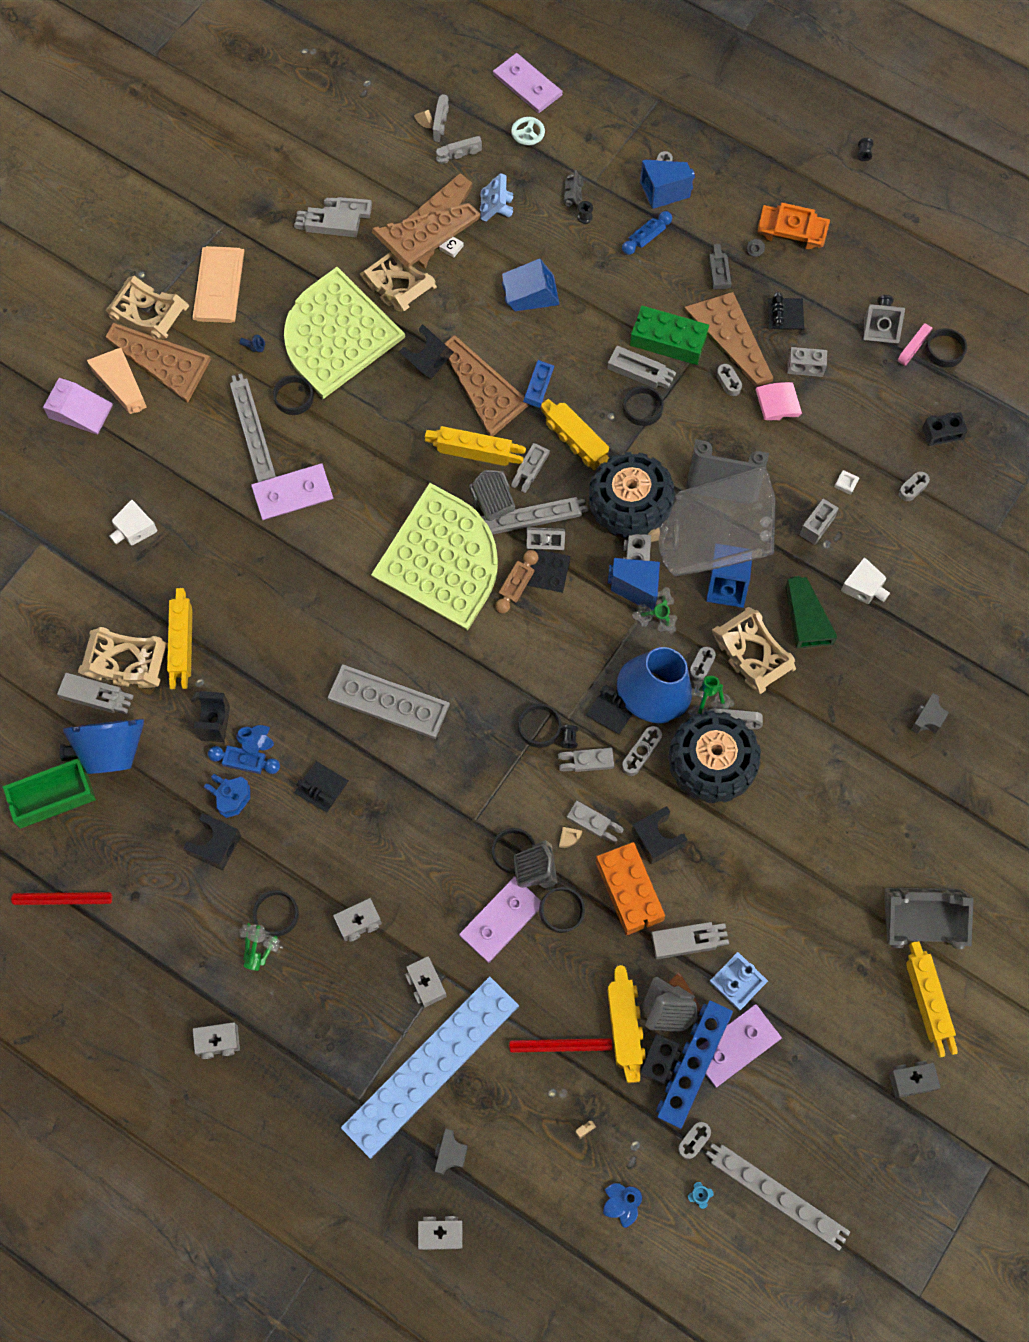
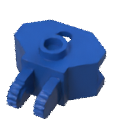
[203,774,251,818]

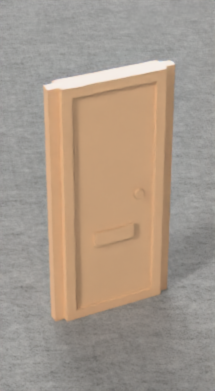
[193,246,244,323]

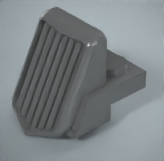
[469,470,515,521]
[514,840,558,890]
[640,977,698,1032]

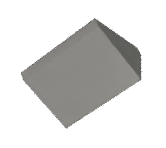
[863,304,905,343]

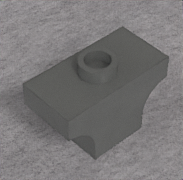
[911,693,949,734]
[435,1129,468,1175]

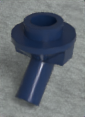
[239,335,265,352]

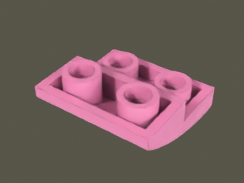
[755,382,802,420]

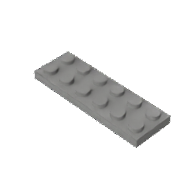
[328,664,450,739]

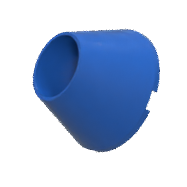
[617,647,692,723]
[63,719,144,774]

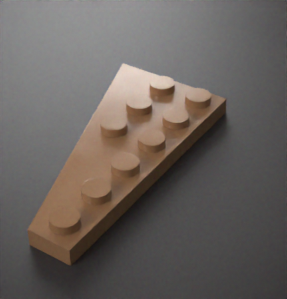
[407,173,472,269]
[372,203,481,267]
[684,292,773,387]
[106,323,211,403]
[445,335,529,436]

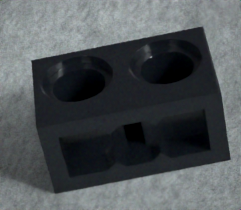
[922,412,968,446]
[640,1034,681,1086]

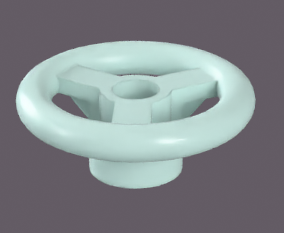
[511,117,545,145]

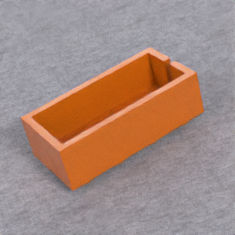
[596,842,665,936]

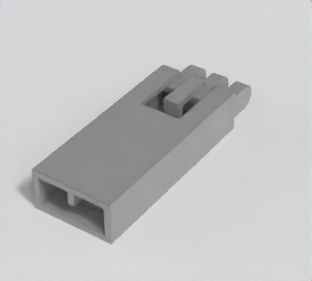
[294,207,360,238]
[607,346,676,389]
[57,673,134,714]
[651,922,729,959]

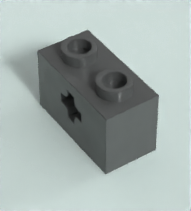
[889,1061,940,1098]

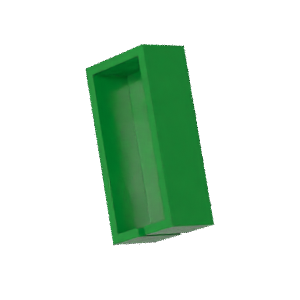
[630,306,710,365]
[3,759,96,829]

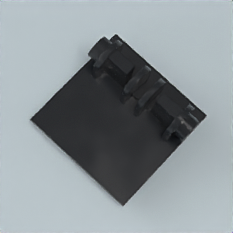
[768,292,805,329]
[527,549,571,593]
[586,684,632,735]
[294,761,349,813]

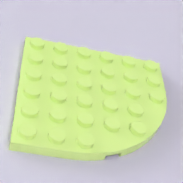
[284,267,405,399]
[371,483,498,631]

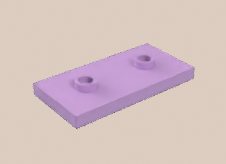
[493,53,563,114]
[252,464,333,520]
[459,877,541,963]
[694,1005,782,1088]

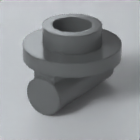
[747,239,765,256]

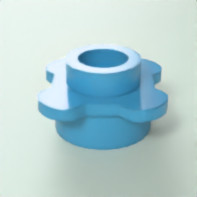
[688,1182,713,1209]

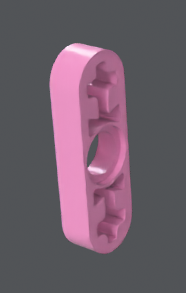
[897,323,933,366]

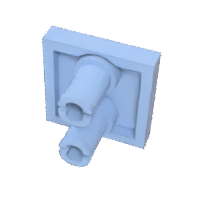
[480,173,513,221]
[709,952,768,1011]

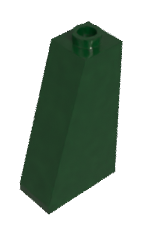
[785,576,837,649]

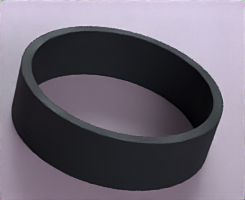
[926,328,967,368]
[273,375,314,415]
[623,386,664,426]
[518,704,561,748]
[492,828,535,874]
[539,887,585,933]
[253,890,299,937]

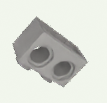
[787,347,827,377]
[800,499,839,545]
[623,534,651,561]

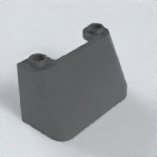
[686,439,769,504]
[884,888,973,949]

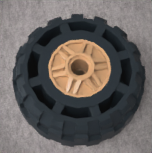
[589,452,675,538]
[668,711,761,804]

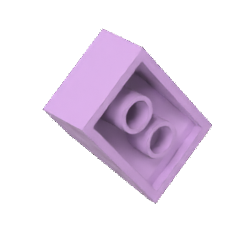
[43,378,113,435]

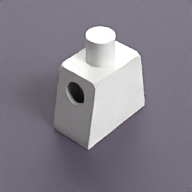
[109,500,157,545]
[841,558,890,604]

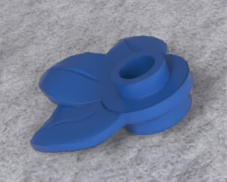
[236,725,274,755]
[603,1183,642,1228]

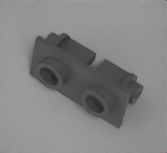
[564,170,584,207]

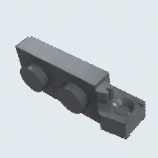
[709,244,731,289]

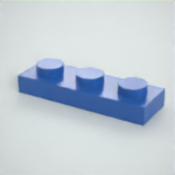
[523,360,554,408]

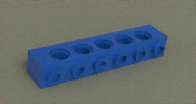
[656,1001,733,1129]

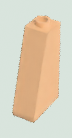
[87,348,147,414]

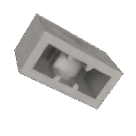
[526,527,565,550]
[333,898,382,942]
[405,956,447,1008]
[193,1022,240,1059]
[418,1216,463,1250]

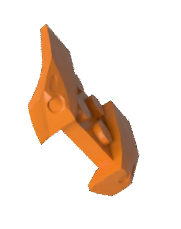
[758,203,830,249]

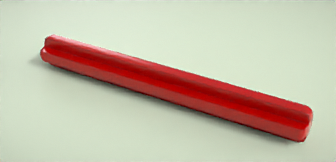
[11,892,113,905]
[509,1038,612,1052]

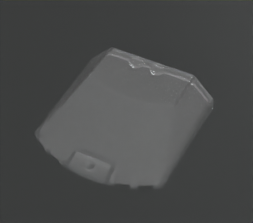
[659,466,775,576]

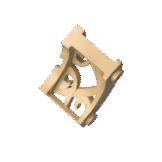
[360,252,437,312]
[105,276,189,340]
[712,607,796,694]
[78,627,168,688]

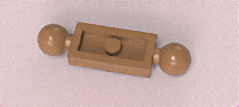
[495,550,538,614]

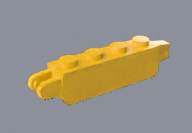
[540,399,609,470]
[425,426,526,466]
[167,588,192,689]
[907,941,957,1057]
[607,965,646,1083]

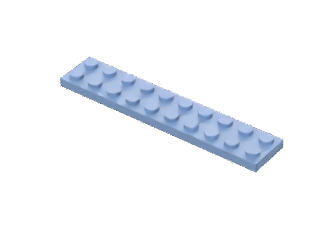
[341,977,519,1159]

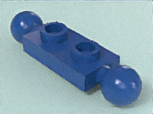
[622,211,672,255]
[208,746,280,774]

